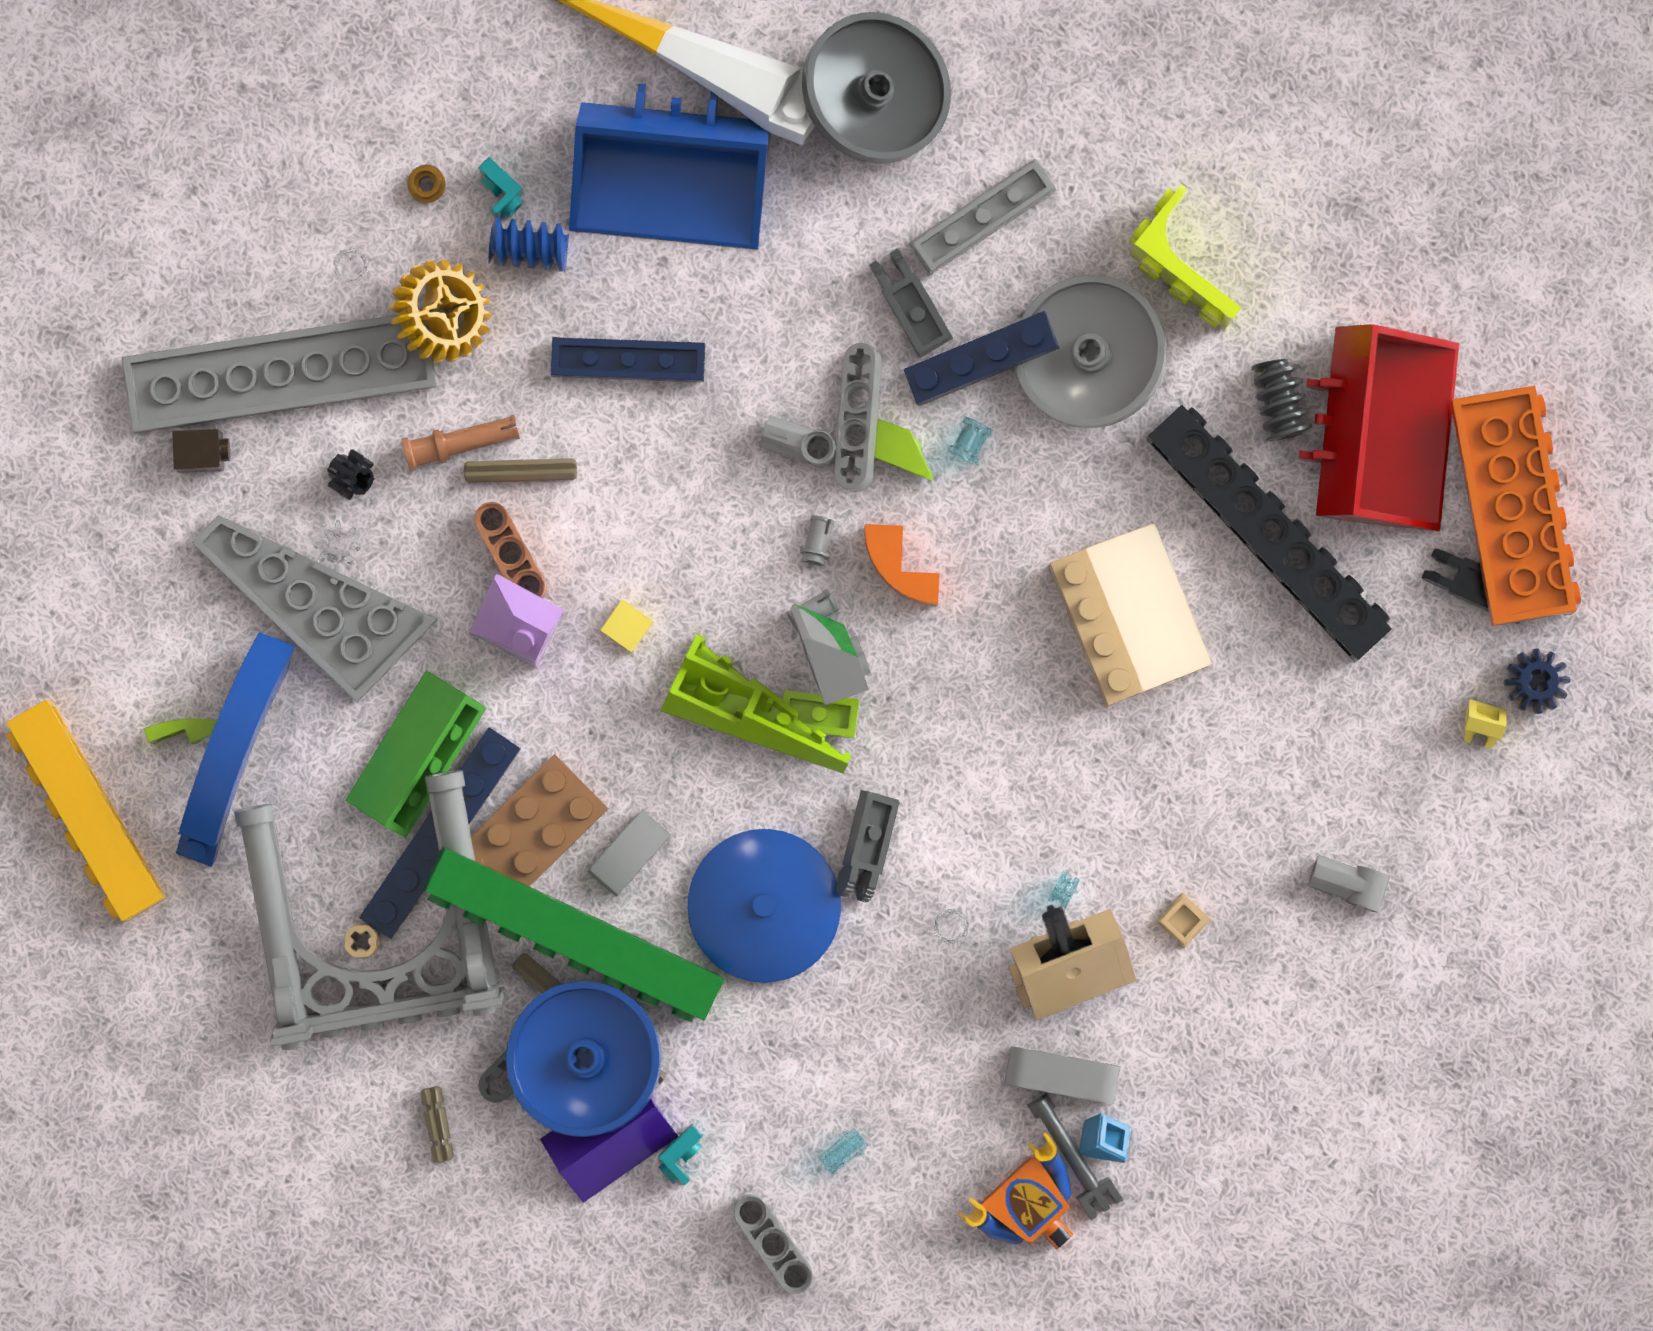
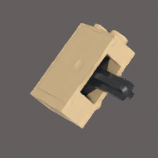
[1008,904,1137,1020]

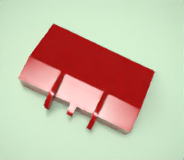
[1299,324,1460,532]

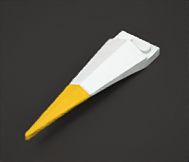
[557,0,815,145]

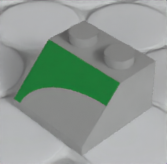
[790,605,871,705]

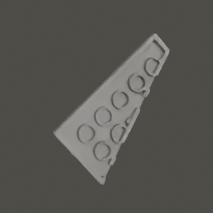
[192,515,437,703]

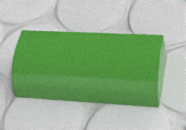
[345,670,487,838]

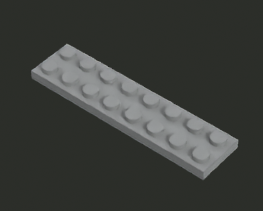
[122,315,437,434]

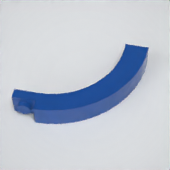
[176,632,295,867]

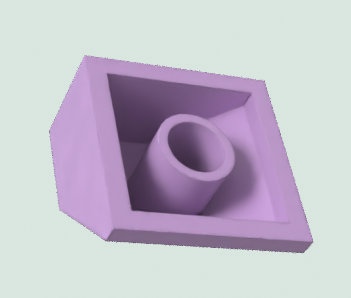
[469,574,564,669]

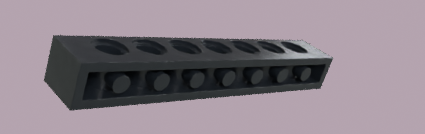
[1146,405,1392,662]

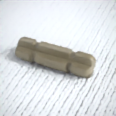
[421,1086,454,1163]

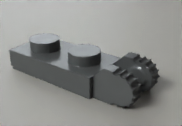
[869,249,953,358]
[835,790,900,903]

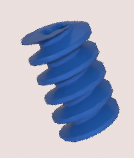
[488,217,569,272]

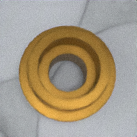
[407,165,446,203]

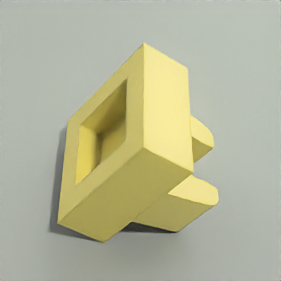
[1464,699,1506,749]

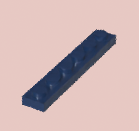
[359,727,521,939]

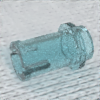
[818,1128,869,1175]

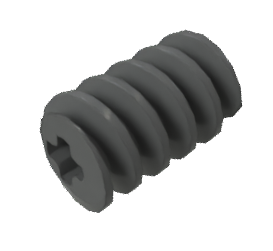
[1251,359,1312,442]

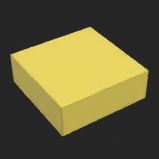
[600,599,654,653]

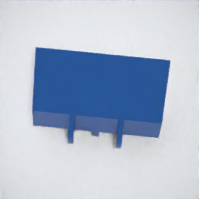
[569,84,770,250]

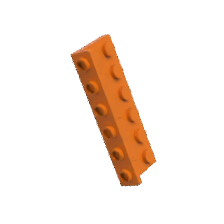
[1450,385,1581,626]

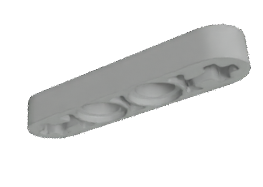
[834,343,882,493]

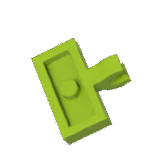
[782,690,860,739]

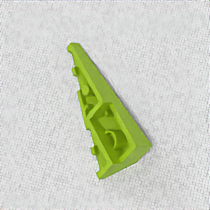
[660,633,852,773]

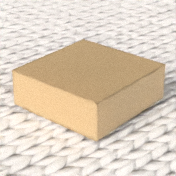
[1157,893,1211,948]

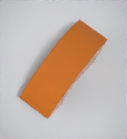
[864,524,939,606]

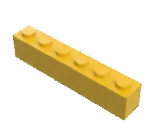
[6,699,167,922]

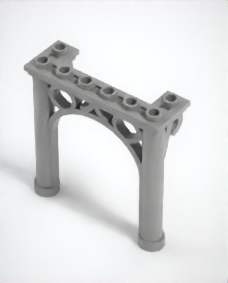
[234,770,505,1050]

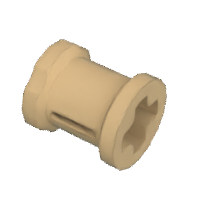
[344,924,381,958]

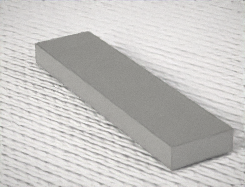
[909,158,1057,275]

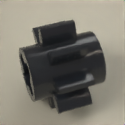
[327,449,375,500]

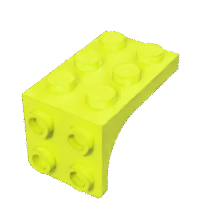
[1129,185,1241,329]

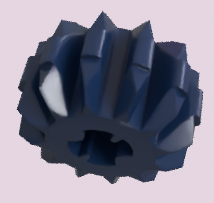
[1503,648,1570,714]

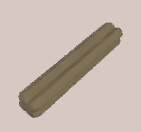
[464,458,577,483]

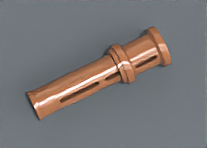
[401,415,520,472]

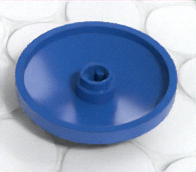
[687,829,841,983]
[506,981,662,1137]

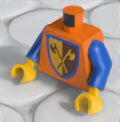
[958,1133,1073,1250]

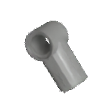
[759,415,836,468]
[1307,855,1390,913]

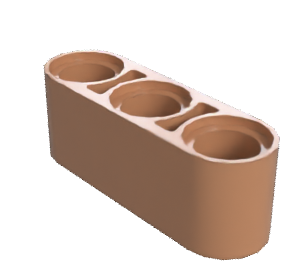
[474,502,547,599]

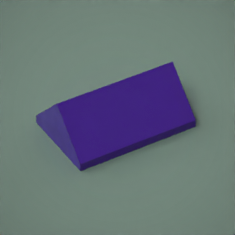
[540,1097,679,1203]

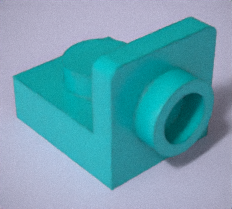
[478,157,524,218]
[658,1123,703,1185]

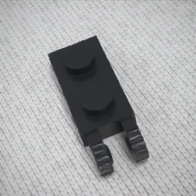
[1421,548,1520,624]

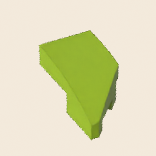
[874,418,934,481]
[143,719,217,744]

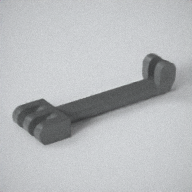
[1027,1092,1123,1220]

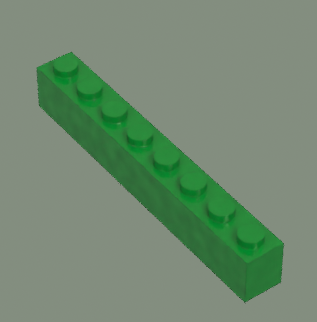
[422,846,724,1023]

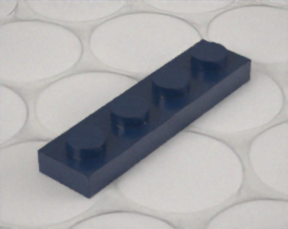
[903,311,1060,406]
[551,337,705,383]

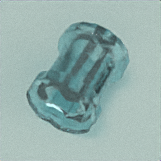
[947,416,994,466]

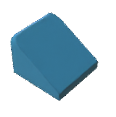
[1080,1113,1131,1163]

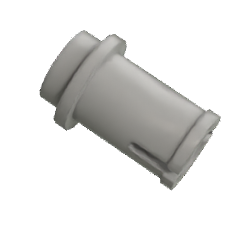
[800,515,835,566]
[787,589,839,632]

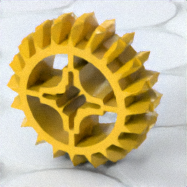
[389,259,493,363]

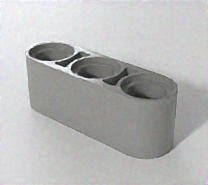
[1004,1046,1121,1104]
[734,1194,813,1294]

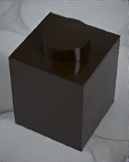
[172,429,231,473]

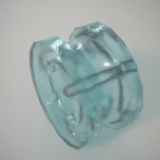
[1047,870,1080,909]

